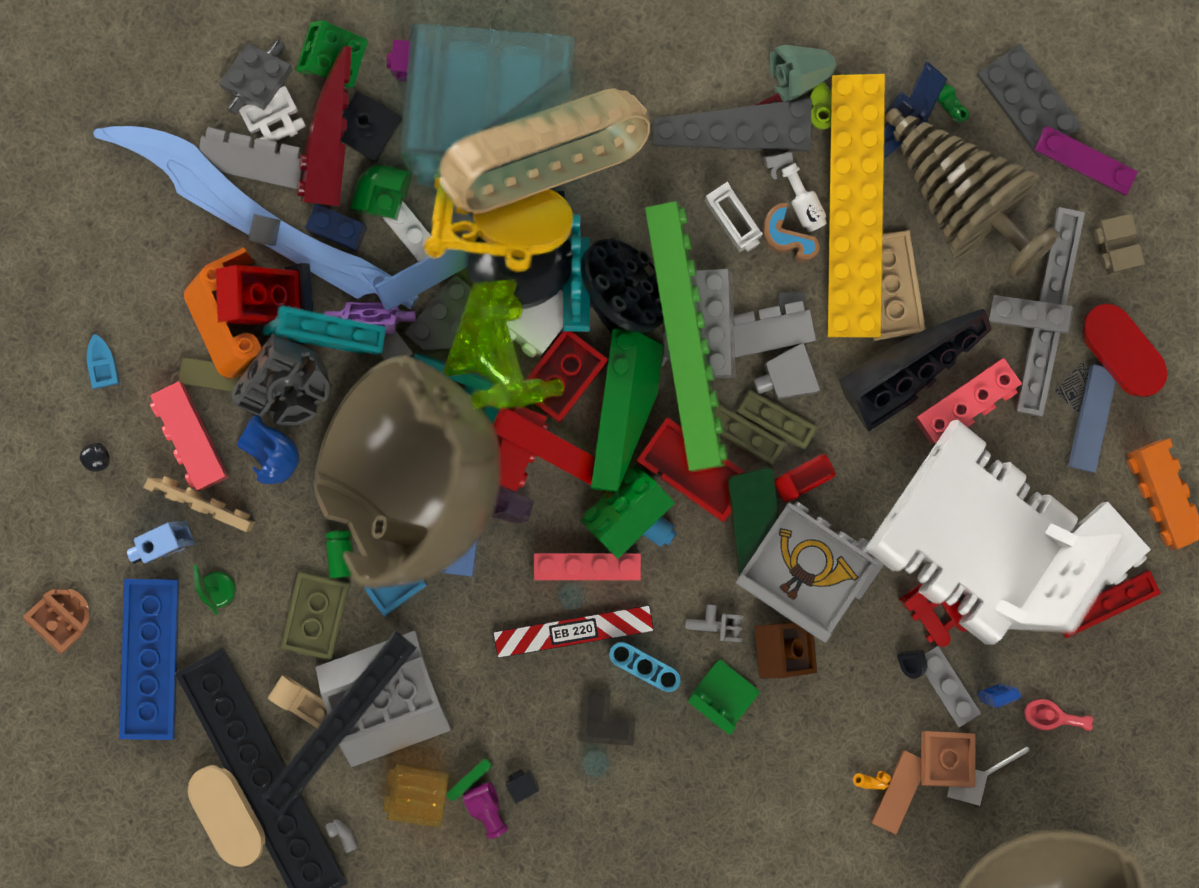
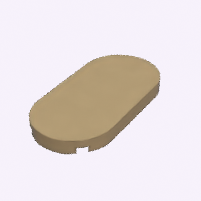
[188,765,265,867]

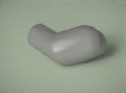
[325,819,358,853]

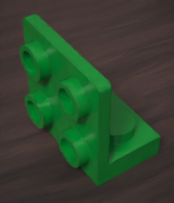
[295,20,368,88]
[686,659,760,736]

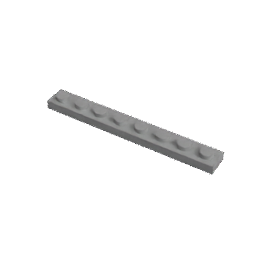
[1015,207,1085,417]

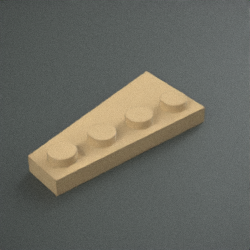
[143,476,255,532]

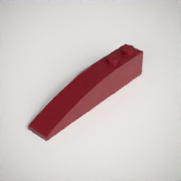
[297,46,352,206]

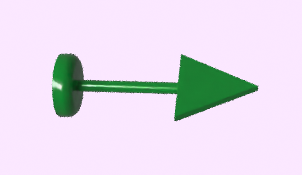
[194,564,236,615]

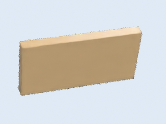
[873,230,926,341]

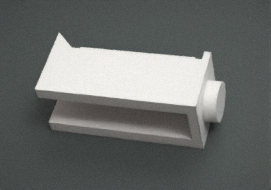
[704,181,763,252]

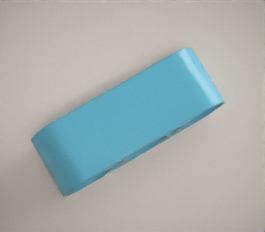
[609,642,680,692]

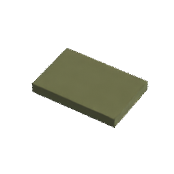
[280,571,351,661]

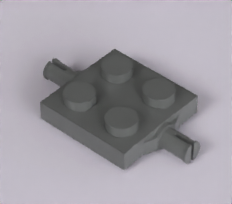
[219,39,293,115]

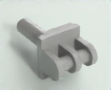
[686,604,744,642]

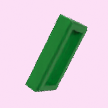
[445,757,493,802]

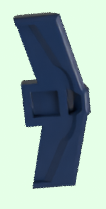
[884,62,947,159]

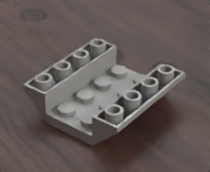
[316,630,452,767]

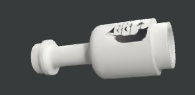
[781,163,827,232]

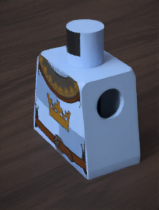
[127,520,196,564]

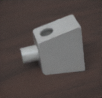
[753,343,820,400]

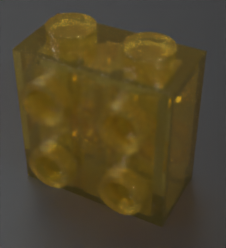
[383,763,450,828]

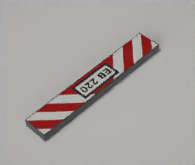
[493,605,654,658]

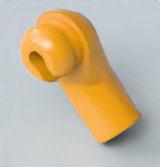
[853,771,891,790]

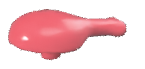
[1023,699,1094,731]

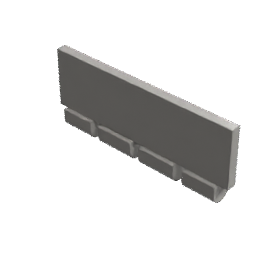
[199,127,302,189]
[733,301,816,358]

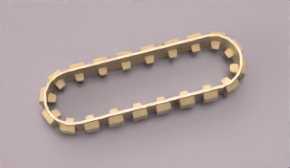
[439,88,650,213]

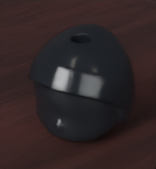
[79,443,110,472]

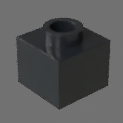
[505,769,540,804]

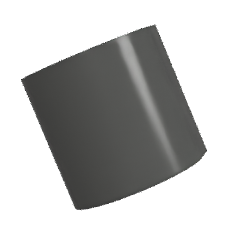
[248,214,281,246]

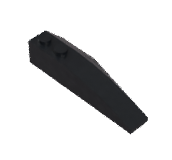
[839,309,992,431]

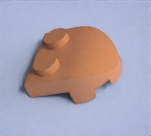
[23,589,89,655]

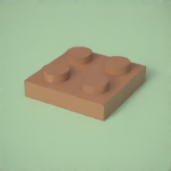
[921,731,976,788]

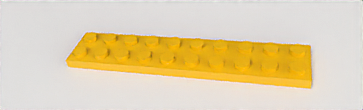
[828,74,886,338]

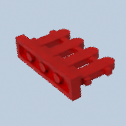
[898,583,968,647]

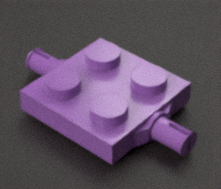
[325,302,416,336]

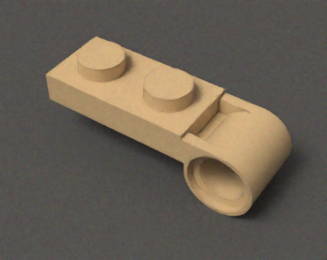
[268,675,328,728]

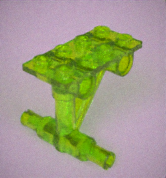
[443,279,564,409]

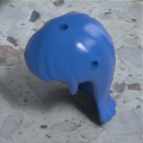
[237,414,299,484]

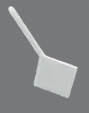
[947,747,1029,806]

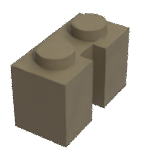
[1094,214,1145,275]

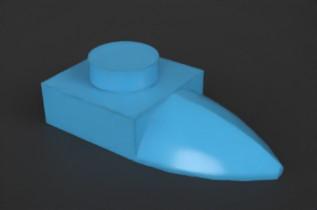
[87,334,120,389]

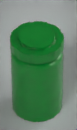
[325,530,353,578]

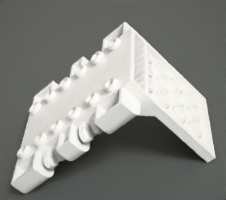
[865,420,1131,645]

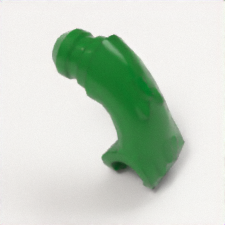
[937,84,969,123]

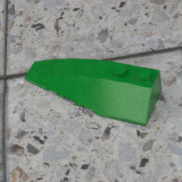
[591,329,664,492]

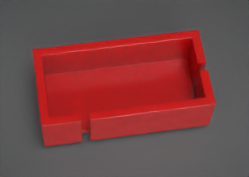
[636,417,745,523]

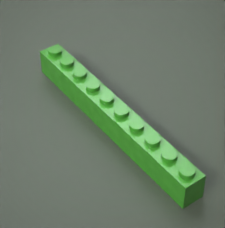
[645,201,728,472]

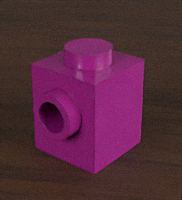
[387,40,421,82]

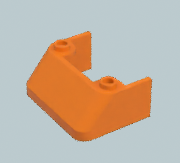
[184,247,290,379]

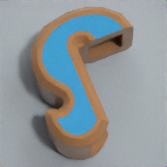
[762,203,820,262]

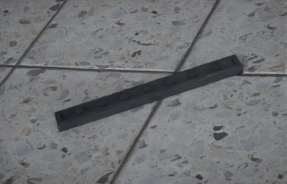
[259,631,417,818]

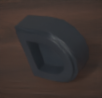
[897,650,928,679]

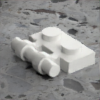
[239,86,306,142]

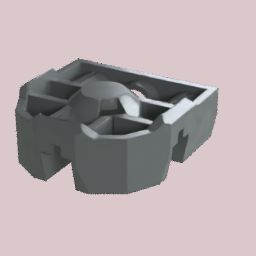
[231,334,329,425]

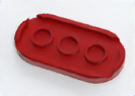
[1082,304,1167,397]

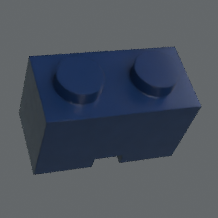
[305,204,367,252]

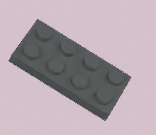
[976,43,1082,158]

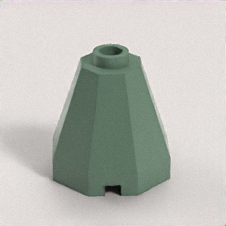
[770,45,836,102]

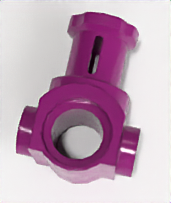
[463,782,509,839]

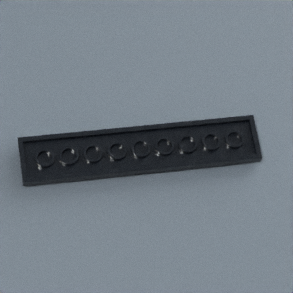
[175,648,348,888]

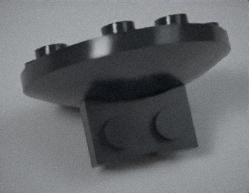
[468,237,572,310]
[581,238,664,333]

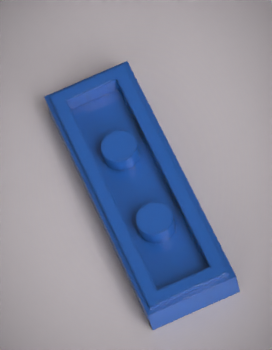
[977,683,1021,708]

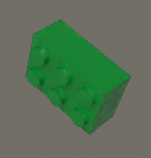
[579,465,675,559]

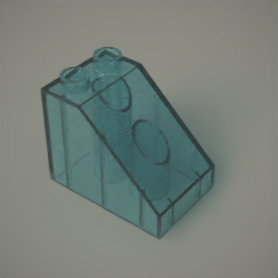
[400,23,576,188]

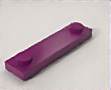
[1034,126,1138,196]

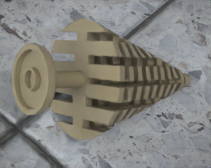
[885,108,1060,279]

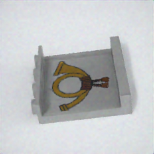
[735,502,879,643]

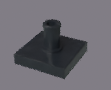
[340,91,403,163]

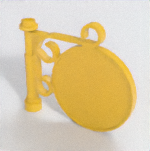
[424,171,573,271]

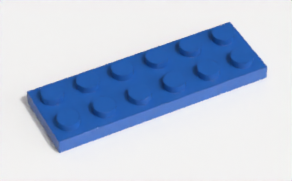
[119,579,180,740]

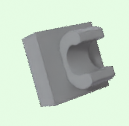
[762,151,794,179]

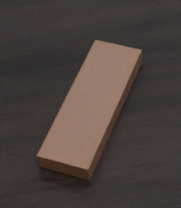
[871,750,921,834]

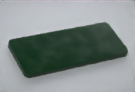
[727,467,778,576]

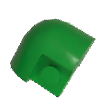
[349,165,413,221]

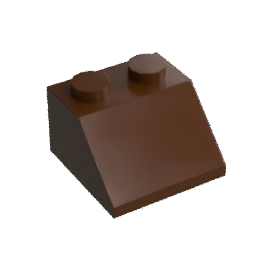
[755,622,817,679]

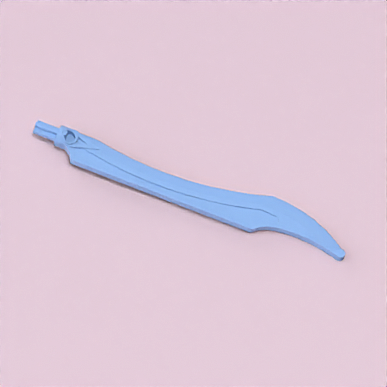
[94,126,419,310]

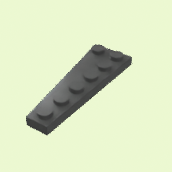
[653,99,812,152]

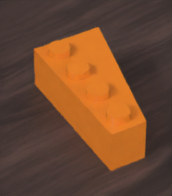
[1127,438,1199,550]

